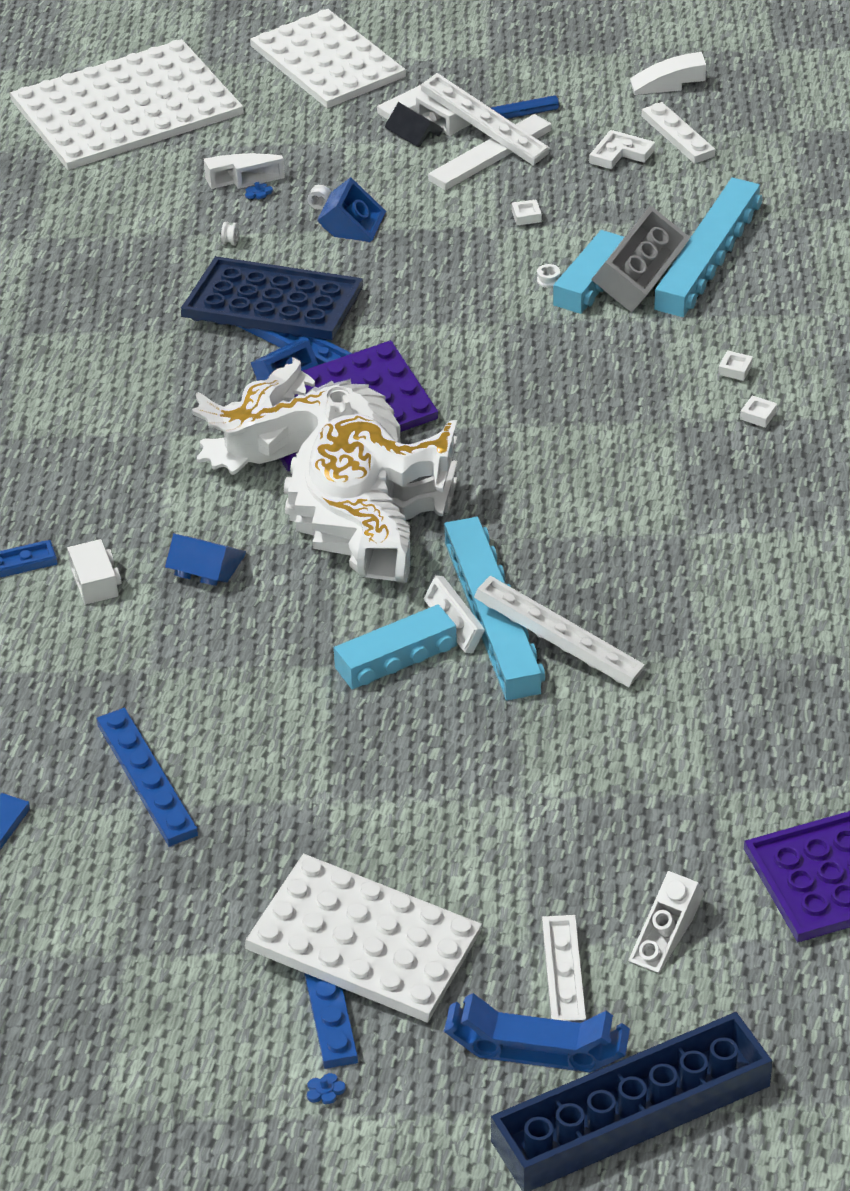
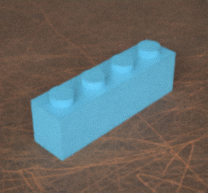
[553,230,624,314]
[334,604,457,689]

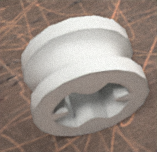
[307,185,331,210]
[221,222,239,246]
[537,264,560,288]

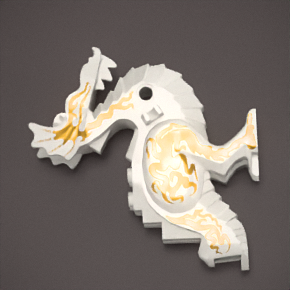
[192,357,457,583]

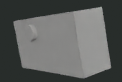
[591,205,690,313]

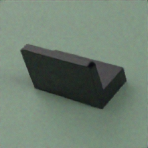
[385,102,444,147]

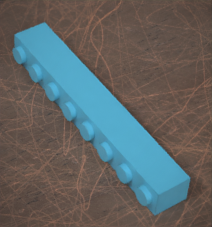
[654,177,762,317]
[444,516,545,701]

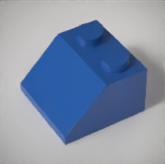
[317,177,386,242]
[165,533,246,586]

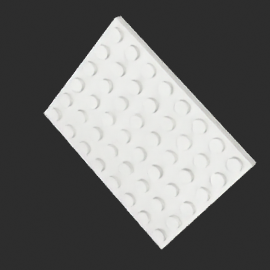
[10,39,244,170]

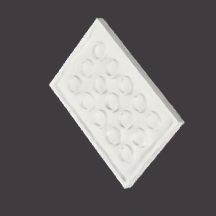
[250,9,406,108]
[245,853,482,1023]

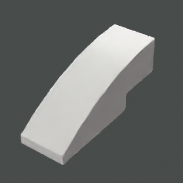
[630,52,706,95]
[204,153,285,189]

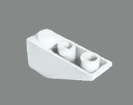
[628,871,704,974]

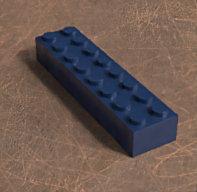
[491,1012,772,1191]

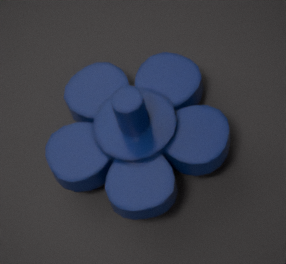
[245,182,273,199]
[306,1073,346,1104]

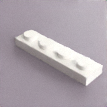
[641,102,715,164]
[542,915,586,1023]

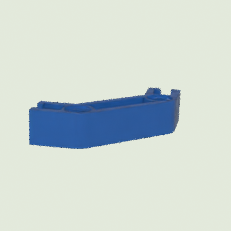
[444,993,630,1072]

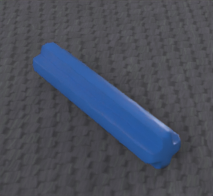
[491,95,559,119]

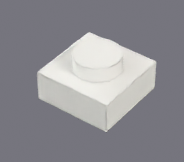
[512,200,542,225]
[718,351,753,381]
[740,395,777,427]

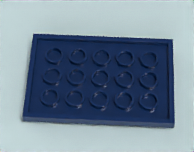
[181,256,363,340]

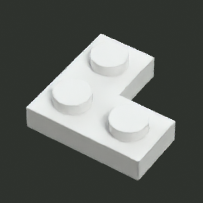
[589,130,655,169]

